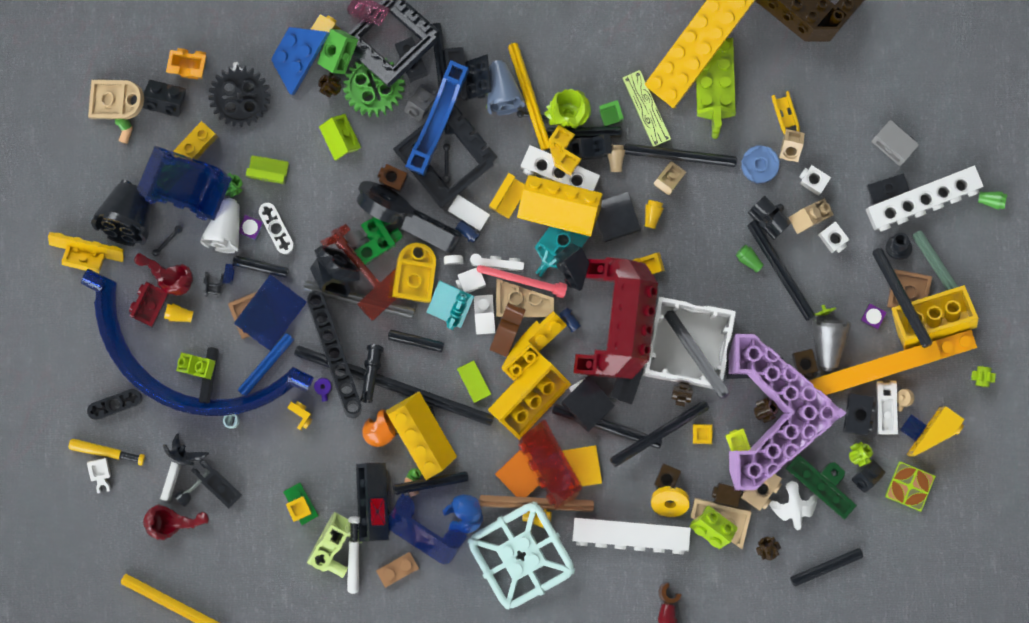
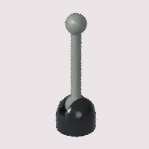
[174,469,210,507]

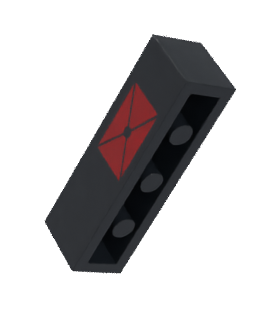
[356,463,390,542]

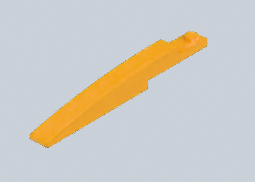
[808,330,977,395]

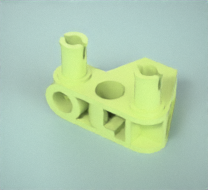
[307,512,362,578]

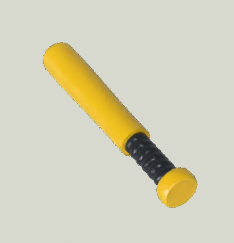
[68,439,145,466]

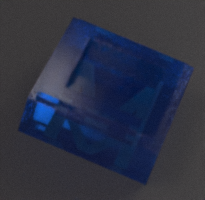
[223,264,235,285]
[900,415,927,441]

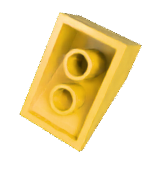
[906,406,965,457]

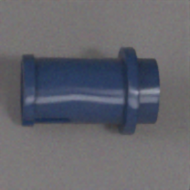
[455,220,480,243]
[559,307,581,333]

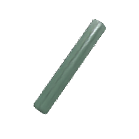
[912,230,958,290]

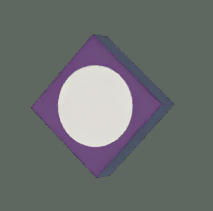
[239,215,263,240]

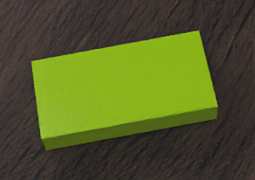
[457,360,491,403]

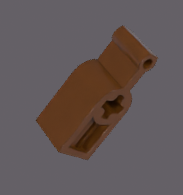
[489,303,526,357]

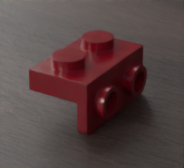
[129,282,169,327]

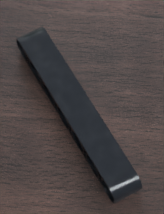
[307,291,362,419]

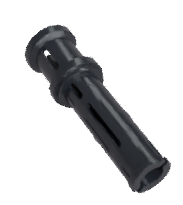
[360,344,384,403]

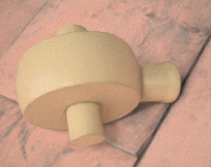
[897,389,914,412]

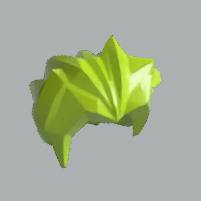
[544,88,591,129]

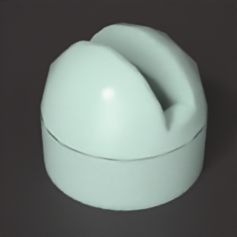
[223,413,240,429]

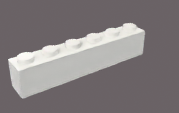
[572,518,690,554]

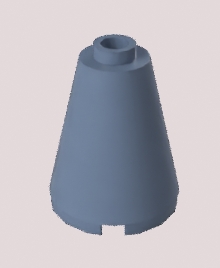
[487,60,525,116]

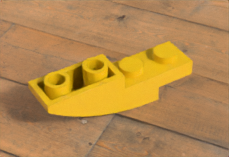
[501,311,567,381]

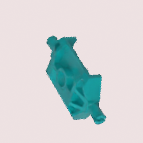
[535,226,590,277]

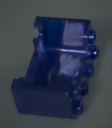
[137,146,232,221]

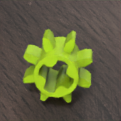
[971,366,996,387]
[849,441,873,467]

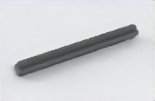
[303,281,415,319]

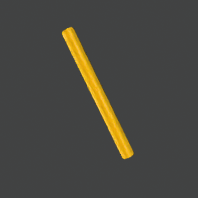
[508,43,550,151]
[121,574,220,623]

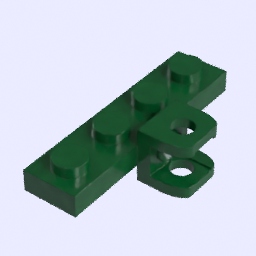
[785,454,857,520]

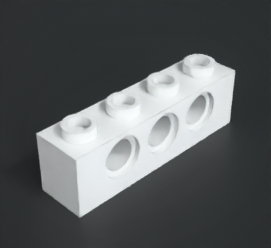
[521,145,600,191]

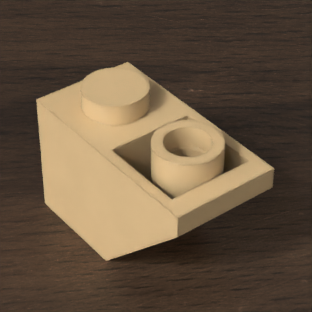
[788,198,834,234]

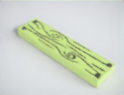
[622,70,671,147]

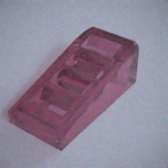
[347,0,390,26]

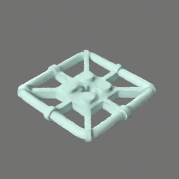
[468,502,575,610]

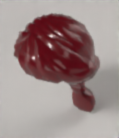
[134,253,193,296]
[143,504,209,541]

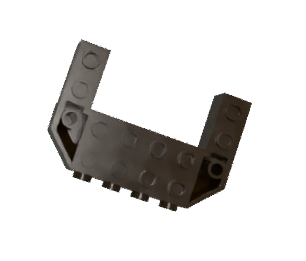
[755,0,865,42]

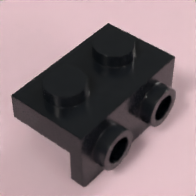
[143,79,186,117]

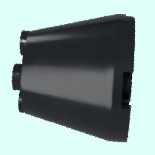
[91,180,153,247]

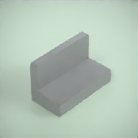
[871,120,918,166]

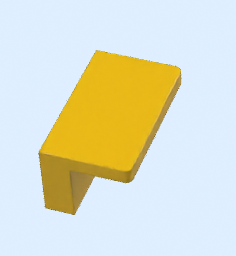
[489,173,525,219]

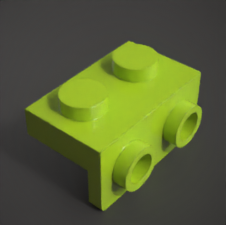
[689,506,738,549]

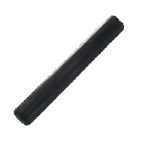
[546,127,622,138]
[393,471,469,495]
[790,548,863,586]

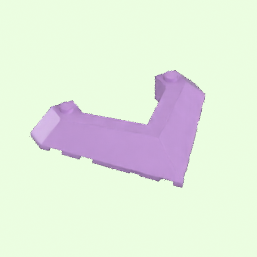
[729,334,846,490]

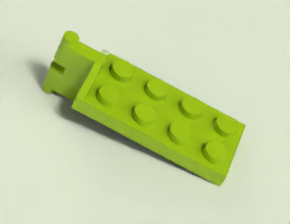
[696,38,736,139]

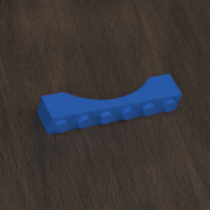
[405,60,469,176]

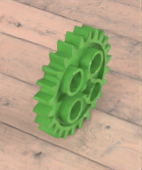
[343,58,405,117]

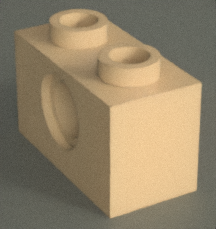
[740,474,782,511]

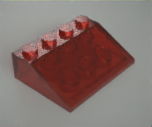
[518,419,582,509]

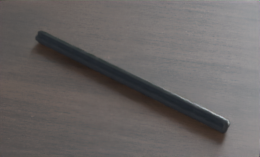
[294,346,494,426]

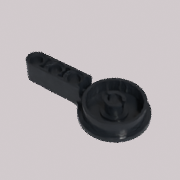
[357,181,462,253]

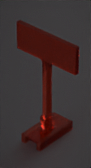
[320,224,397,321]

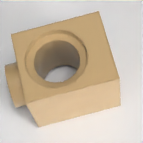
[779,129,805,162]

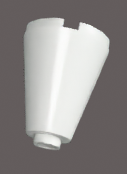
[200,198,240,253]

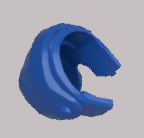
[443,495,483,533]

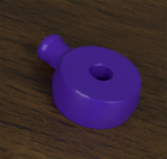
[314,378,332,402]

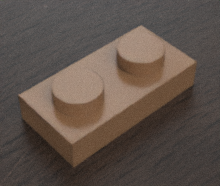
[376,552,419,588]

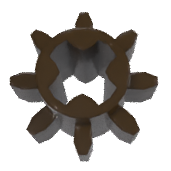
[318,73,342,98]
[671,382,693,407]
[754,398,778,423]
[756,537,781,560]

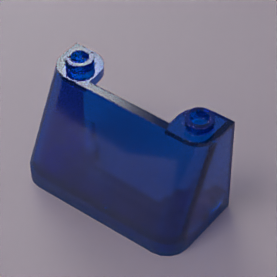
[388,493,469,564]

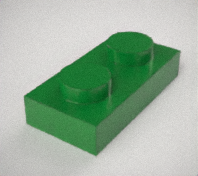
[283,482,319,525]

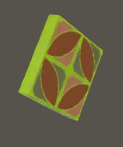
[885,461,935,512]

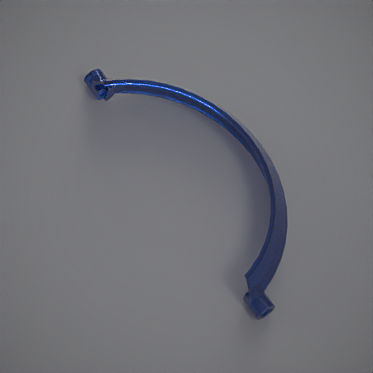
[81,269,314,416]

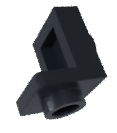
[852,459,886,493]

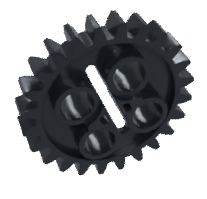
[208,65,271,127]

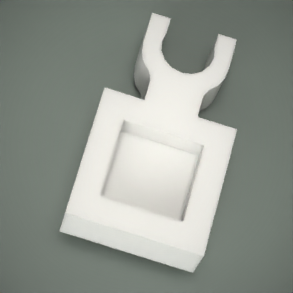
[87,458,111,494]

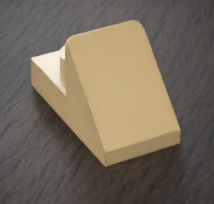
[654,161,686,195]

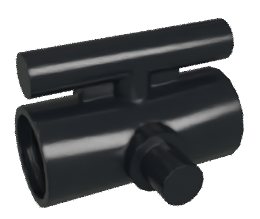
[747,196,791,240]

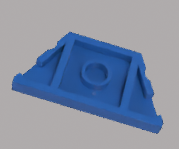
[271,27,330,95]

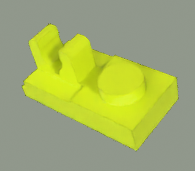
[725,428,751,451]

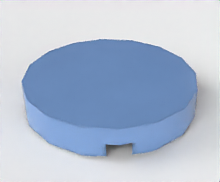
[741,145,779,183]

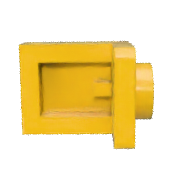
[633,252,665,274]
[287,401,312,431]

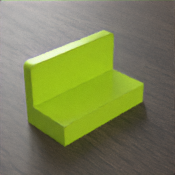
[319,114,361,160]
[246,155,289,184]

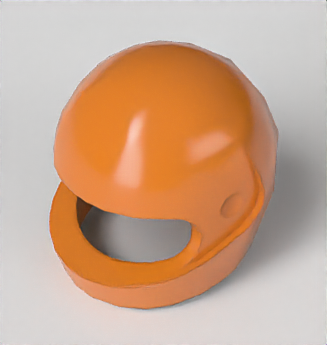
[362,409,396,447]

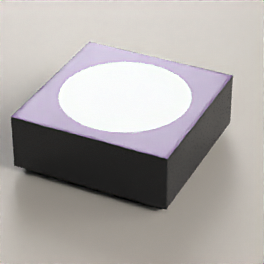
[860,303,887,329]

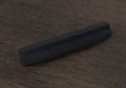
[232,256,289,278]
[388,330,444,352]
[199,347,219,404]

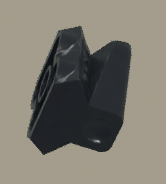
[310,245,360,297]

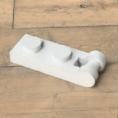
[470,254,524,272]
[876,381,898,435]

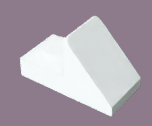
[474,295,495,335]

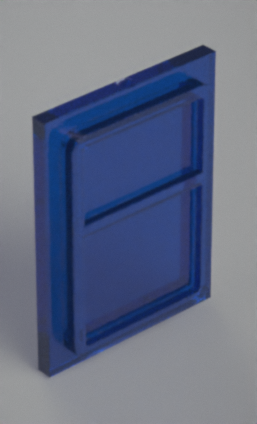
[233,274,307,351]

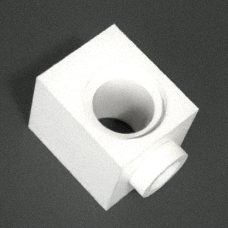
[799,165,831,196]
[818,222,849,253]
[456,268,486,293]

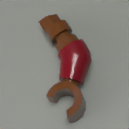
[658,582,682,623]

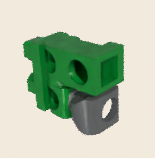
[344,217,403,267]

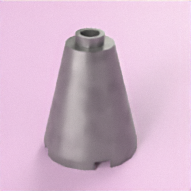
[812,318,851,371]

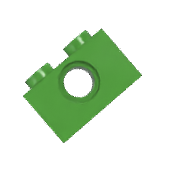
[317,29,359,74]

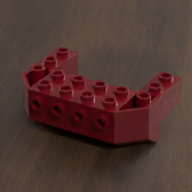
[573,257,658,379]

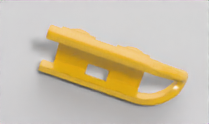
[771,91,800,135]

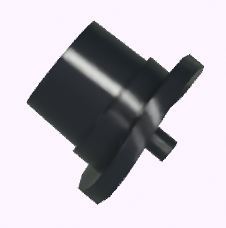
[885,233,912,260]

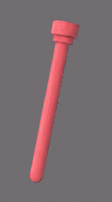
[477,265,567,298]

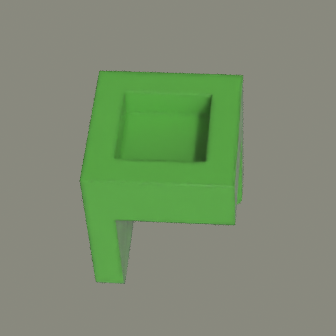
[599,100,623,127]

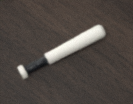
[347,516,360,594]

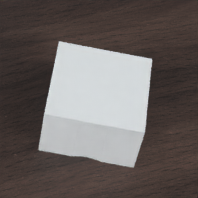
[643,297,736,389]

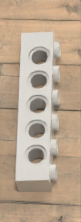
[866,165,984,232]

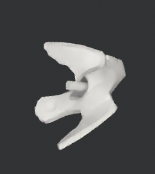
[769,481,818,530]

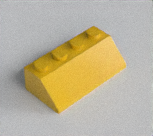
[517,175,602,236]
[891,285,978,350]
[488,356,572,440]
[386,391,457,480]

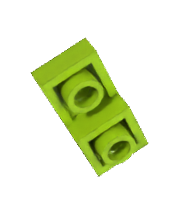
[176,352,216,380]

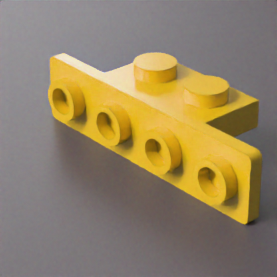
[48,232,124,274]

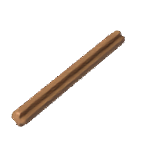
[479,495,594,512]

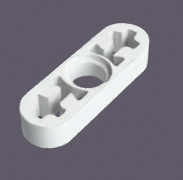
[259,203,294,255]

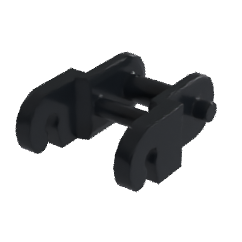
[203,272,224,298]

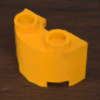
[166,48,207,79]

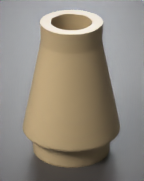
[607,145,625,172]

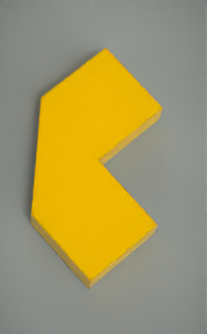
[548,125,581,176]

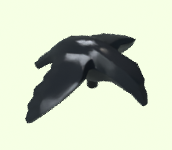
[163,433,209,465]

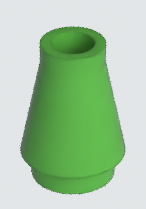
[978,191,1007,210]
[735,245,764,272]

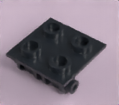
[465,54,491,100]

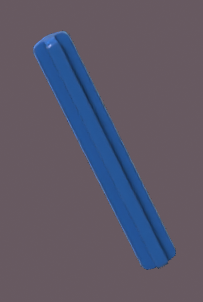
[238,333,294,396]

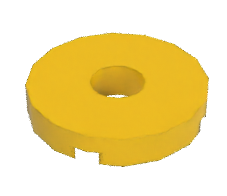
[651,486,689,517]

